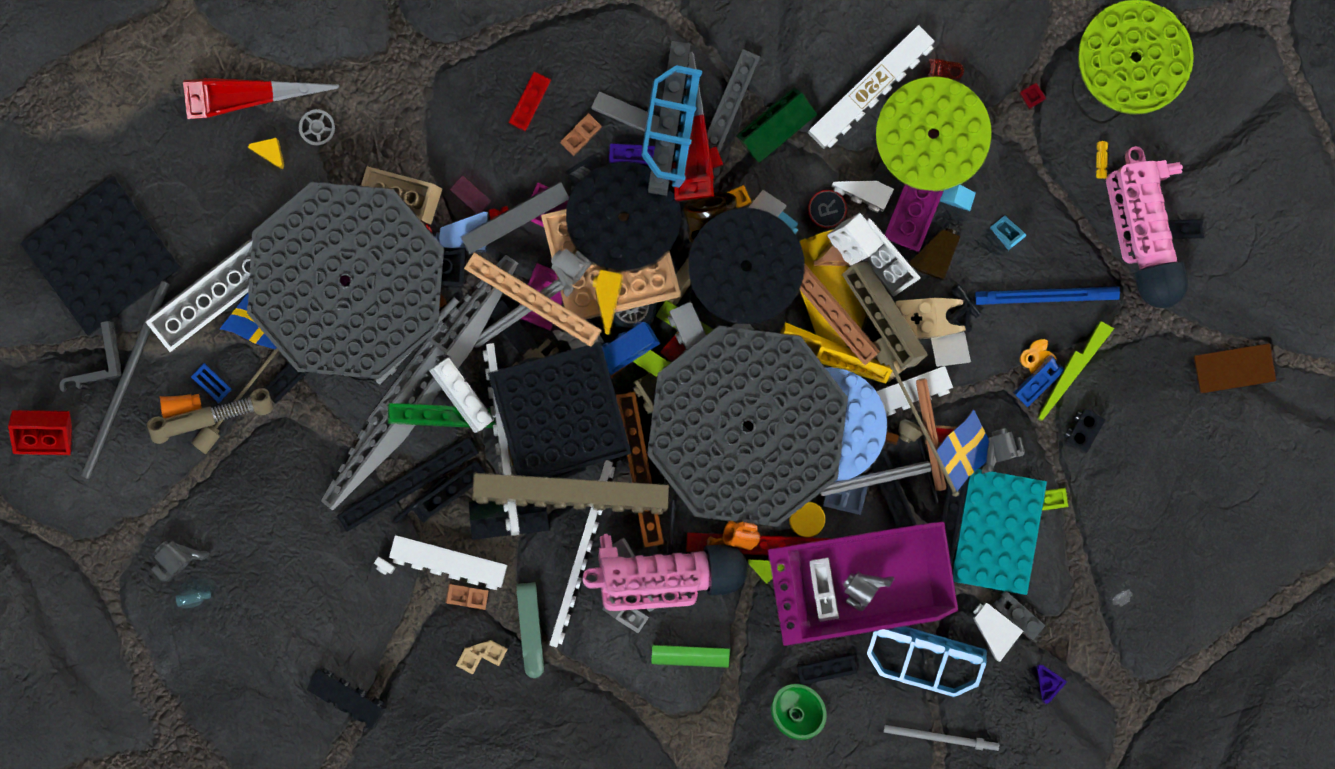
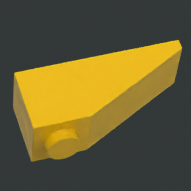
[593,270,623,335]

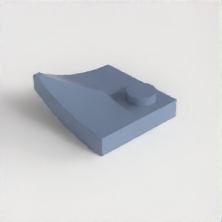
[823,475,868,515]

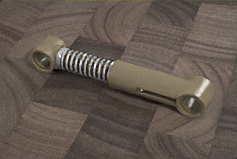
[147,388,273,444]

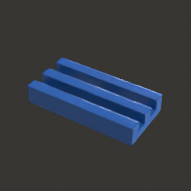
[191,363,233,403]

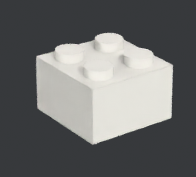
[827,213,884,266]

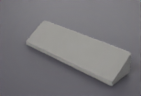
[591,92,660,133]

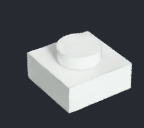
[374,557,396,575]

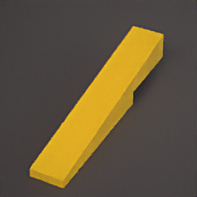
[780,322,892,384]

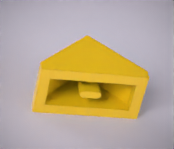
[248,138,284,170]

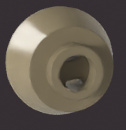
[898,419,923,443]

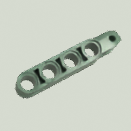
[516,582,544,678]

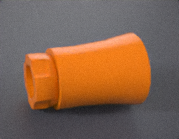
[160,394,202,418]

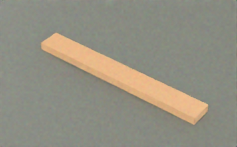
[464,252,602,347]

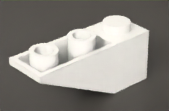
[831,181,894,213]

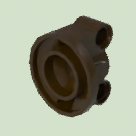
[683,192,738,243]

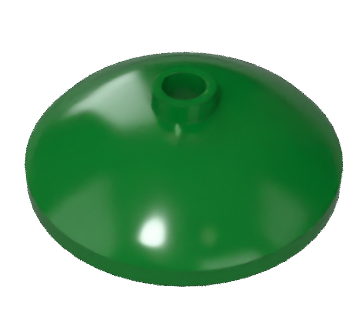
[771,684,827,740]

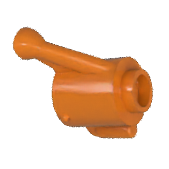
[707,521,760,550]

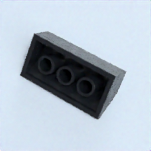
[469,501,550,540]

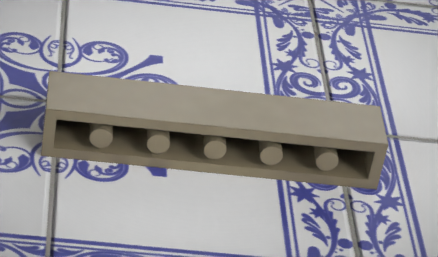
[842,261,928,369]

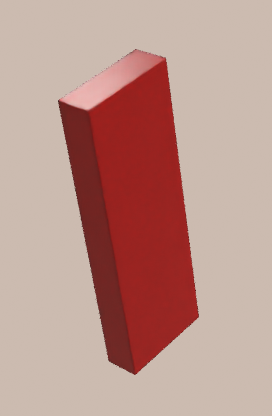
[509,72,551,131]

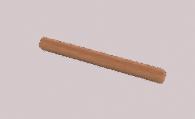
[916,378,946,491]

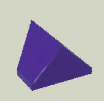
[1036,664,1067,704]

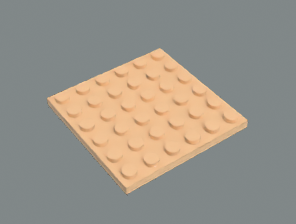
[541,209,681,320]

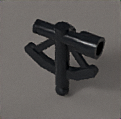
[946,285,981,332]

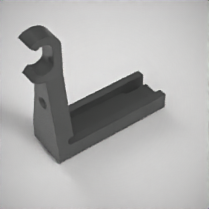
[60,321,122,392]

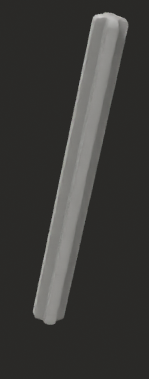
[474,279,564,348]
[820,461,931,496]

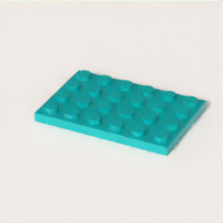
[952,469,1047,595]

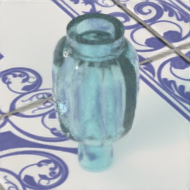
[175,589,211,609]

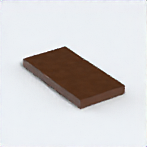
[1193,343,1276,394]

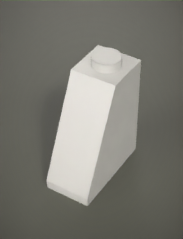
[973,602,1023,662]

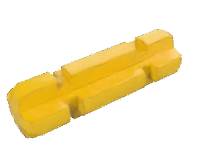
[1096,141,1108,179]

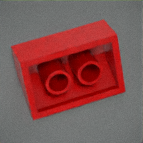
[8,410,72,455]

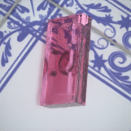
[450,176,491,214]

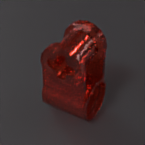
[927,58,964,82]

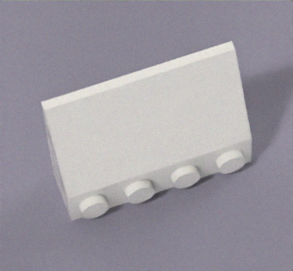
[862,219,920,297]

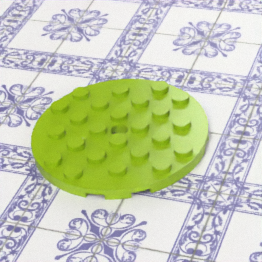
[1078,0,1194,114]
[876,77,992,191]

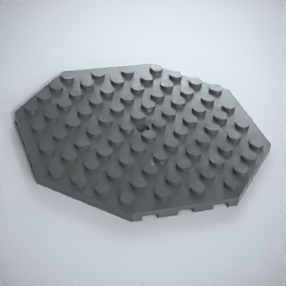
[247,182,444,379]
[647,326,848,527]

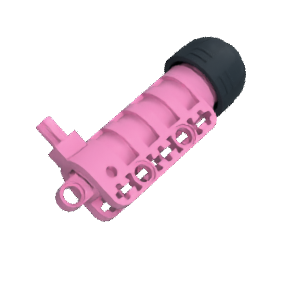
[1106,146,1188,308]
[583,534,748,611]

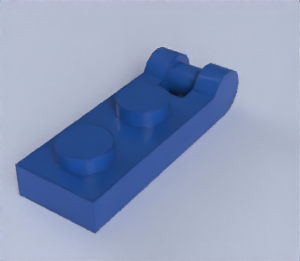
[1013,355,1064,407]

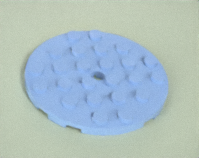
[826,367,887,482]

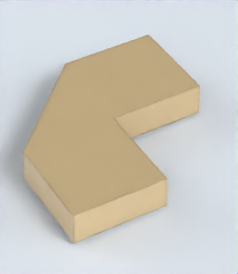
[456,640,508,674]

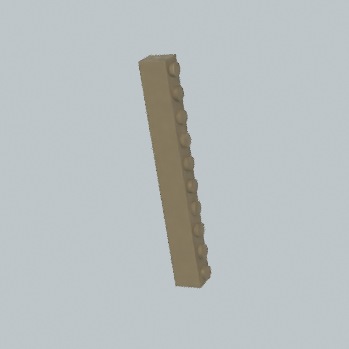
[472,473,669,514]

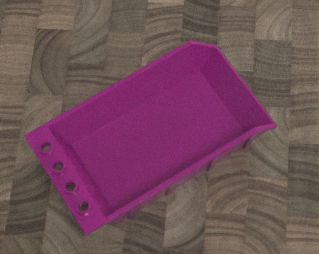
[768,522,958,646]

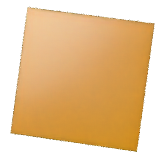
[727,185,752,208]

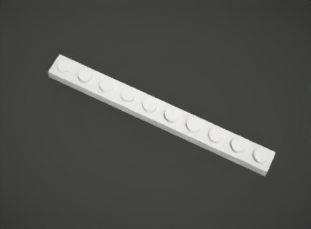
[483,343,519,536]
[550,461,616,647]

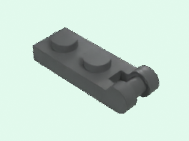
[992,590,1045,640]

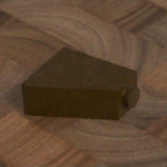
[909,228,961,281]

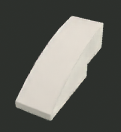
[809,558,839,622]

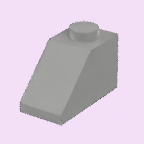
[602,598,649,633]

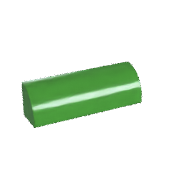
[652,645,730,668]

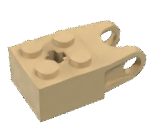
[896,298,966,339]

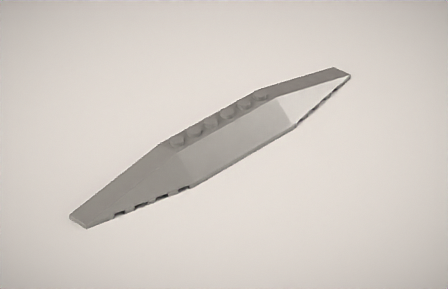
[321,255,518,510]

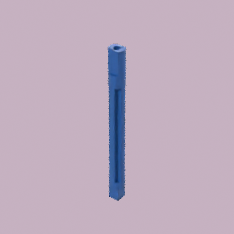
[975,286,1120,305]

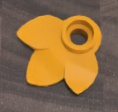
[1020,339,1057,374]

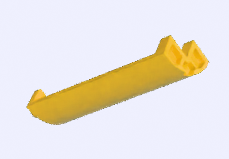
[799,229,866,347]

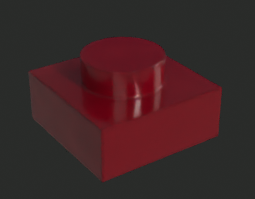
[1019,83,1046,109]

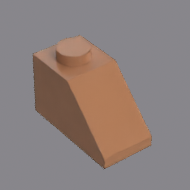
[814,243,850,266]

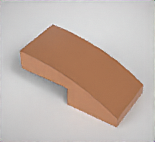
[560,113,602,156]
[445,584,489,610]

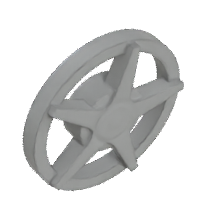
[299,109,335,146]

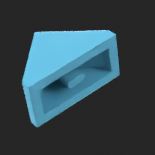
[940,184,976,211]
[990,216,1026,250]

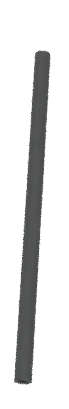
[80,281,170,479]

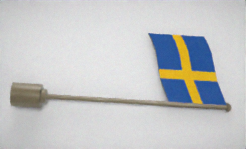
[191,294,279,454]
[872,337,989,497]

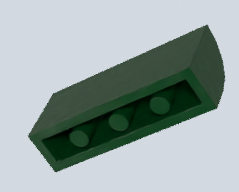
[736,87,817,163]

